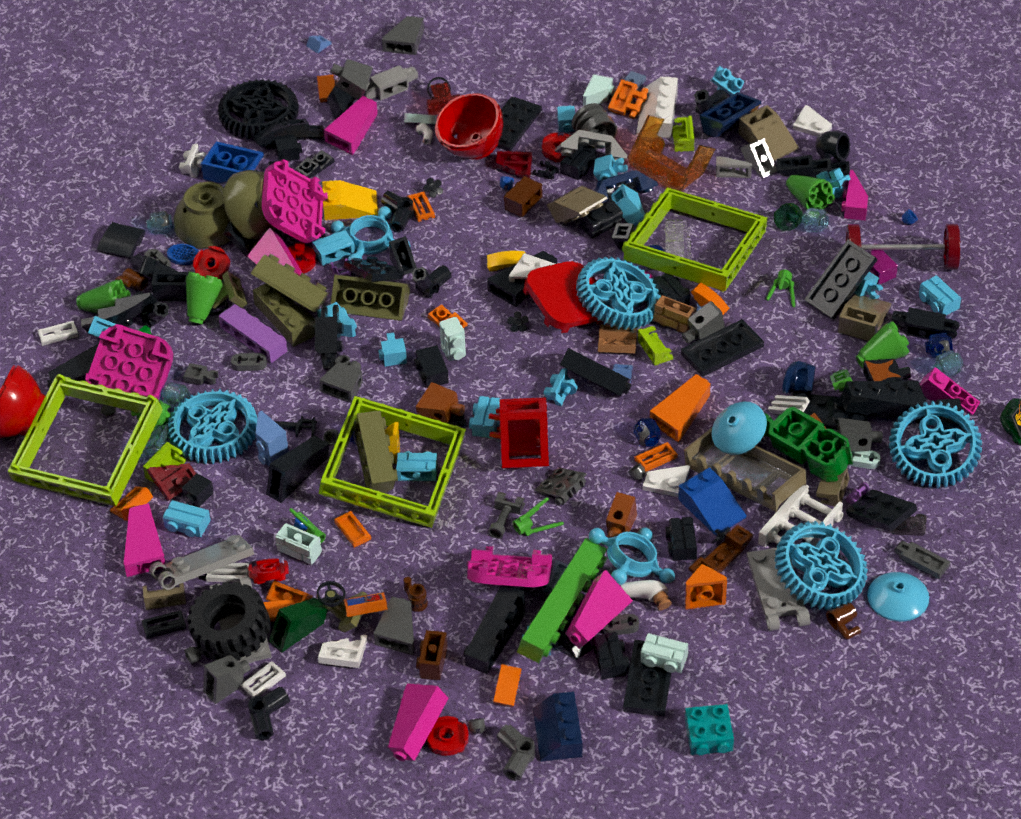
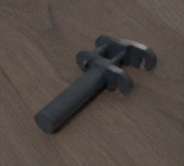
[274,416,317,437]

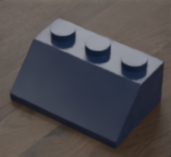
[699,92,762,138]
[533,691,583,762]

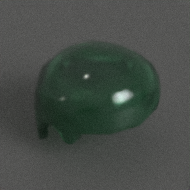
[774,203,803,231]

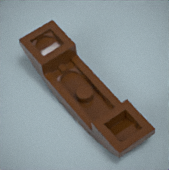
[688,525,754,573]

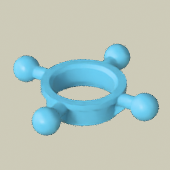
[330,206,410,261]
[589,527,675,585]

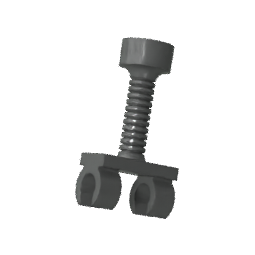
[488,492,525,539]

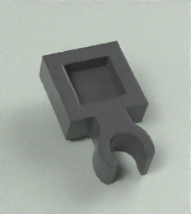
[183,363,219,385]

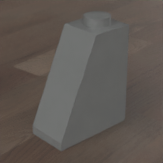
[382,16,424,55]
[374,597,415,655]

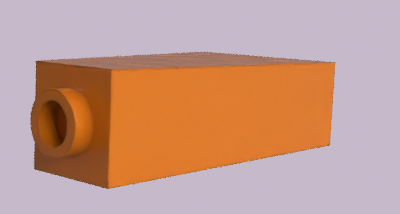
[649,374,711,442]

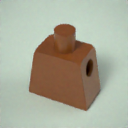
[416,382,465,423]
[606,492,637,538]

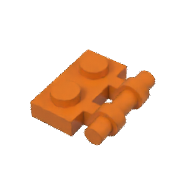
[608,79,649,119]

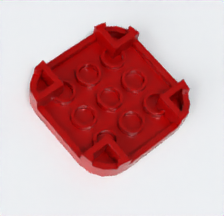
[523,261,610,333]

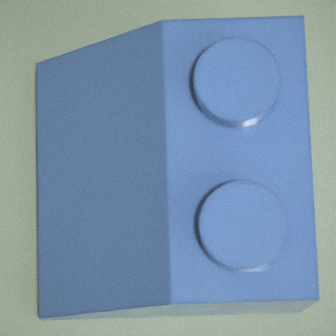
[256,411,289,466]

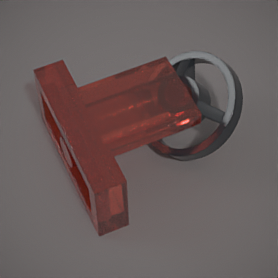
[427,77,461,115]

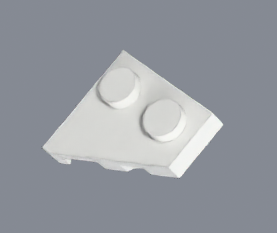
[509,253,555,282]
[643,465,690,497]

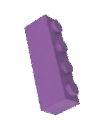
[219,304,287,363]

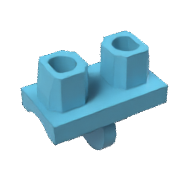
[710,66,744,96]
[816,168,850,198]
[544,368,577,406]

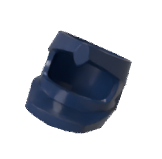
[782,361,816,394]

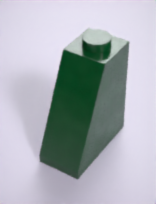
[269,598,328,653]

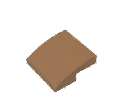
[598,324,637,354]

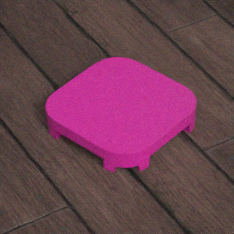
[262,159,328,243]
[85,324,173,400]
[467,546,552,587]

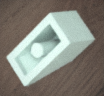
[583,74,615,106]

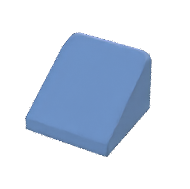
[306,35,332,53]
[613,364,633,383]

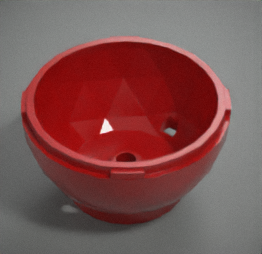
[435,93,503,160]
[0,365,46,438]

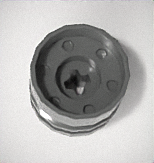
[572,103,617,150]

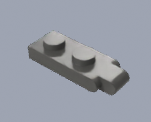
[894,541,950,579]

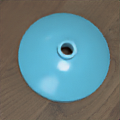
[712,402,767,455]
[868,572,929,622]

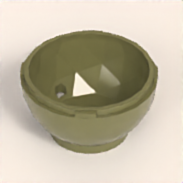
[222,170,277,240]
[173,182,230,249]

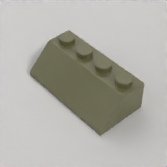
[251,253,329,312]
[331,275,410,321]
[253,283,315,347]
[354,410,398,493]

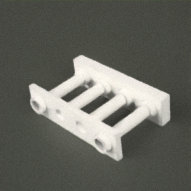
[758,484,844,547]

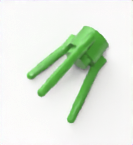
[766,269,795,307]
[512,497,564,536]
[289,508,326,543]

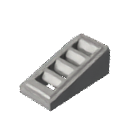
[716,156,752,178]

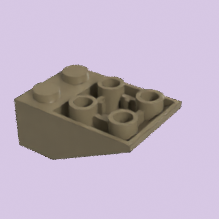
[739,105,799,161]
[547,186,608,224]
[838,294,892,341]

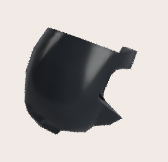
[815,130,850,162]

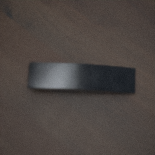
[777,155,850,178]
[81,292,157,333]

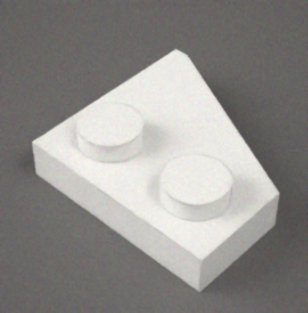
[793,105,832,137]
[318,635,367,668]

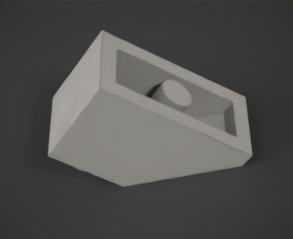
[740,139,777,178]

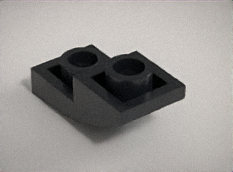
[295,150,335,178]

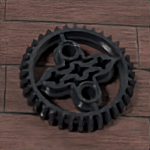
[218,78,299,140]

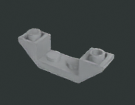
[555,130,627,161]

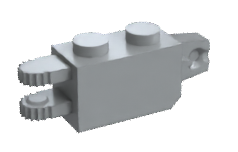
[364,65,418,100]

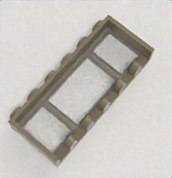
[684,428,806,512]

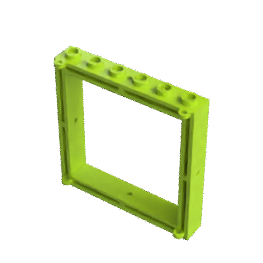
[622,187,767,292]
[7,374,163,506]
[319,396,466,528]

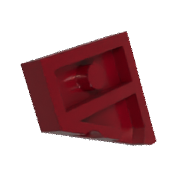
[496,151,532,178]
[146,463,196,501]

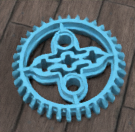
[576,256,661,330]
[167,389,258,464]
[889,401,982,489]
[774,520,868,610]

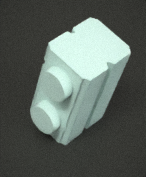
[439,317,466,361]
[275,523,322,565]
[641,633,688,673]

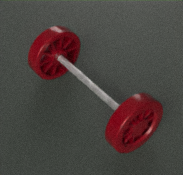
[845,224,960,270]

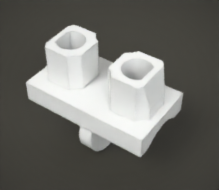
[179,144,206,178]

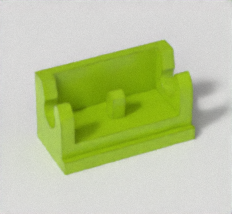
[672,116,694,152]
[638,326,673,366]
[143,442,186,482]

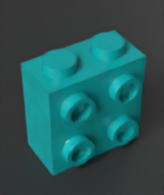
[685,704,734,755]

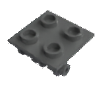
[534,467,587,506]

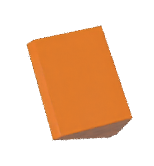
[685,564,727,609]

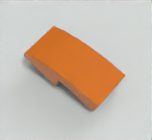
[691,283,729,315]
[427,304,468,329]
[493,664,522,707]

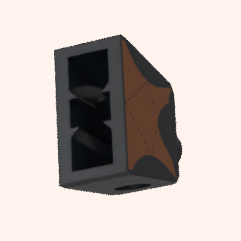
[863,359,911,381]

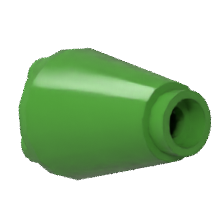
[786,175,835,215]
[186,272,223,325]
[76,280,131,313]
[855,321,909,368]

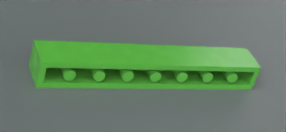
[517,538,607,663]

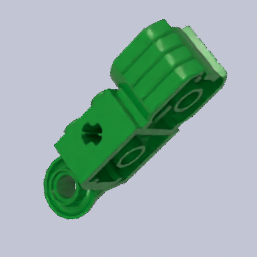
[762,406,853,482]

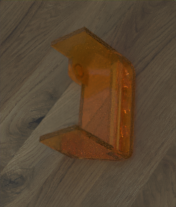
[628,115,715,191]

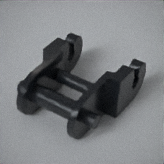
[532,160,559,180]

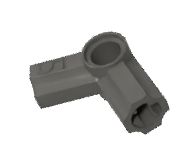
[497,724,535,781]

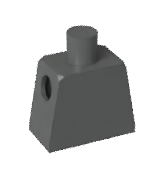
[330,59,373,100]
[682,301,725,343]
[319,361,363,403]
[837,418,883,451]
[203,655,251,704]

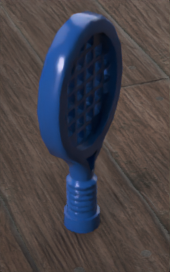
[166,244,215,266]

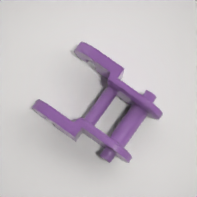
[330,258,353,276]
[846,482,870,504]

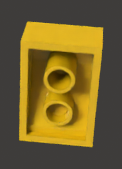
[322,180,378,220]

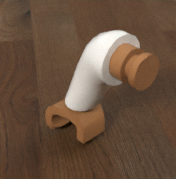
[620,580,672,611]

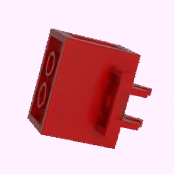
[489,397,549,468]

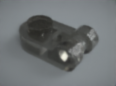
[891,514,927,536]

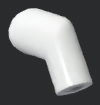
[416,123,433,144]

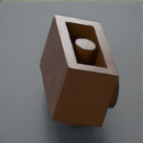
[504,176,542,217]
[416,630,448,680]

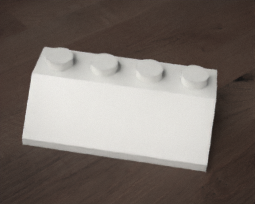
[636,77,678,138]

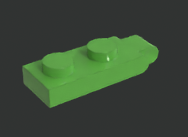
[830,369,852,391]

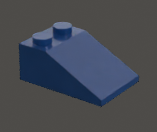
[201,141,264,183]
[678,467,747,536]

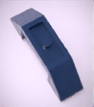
[594,170,658,205]

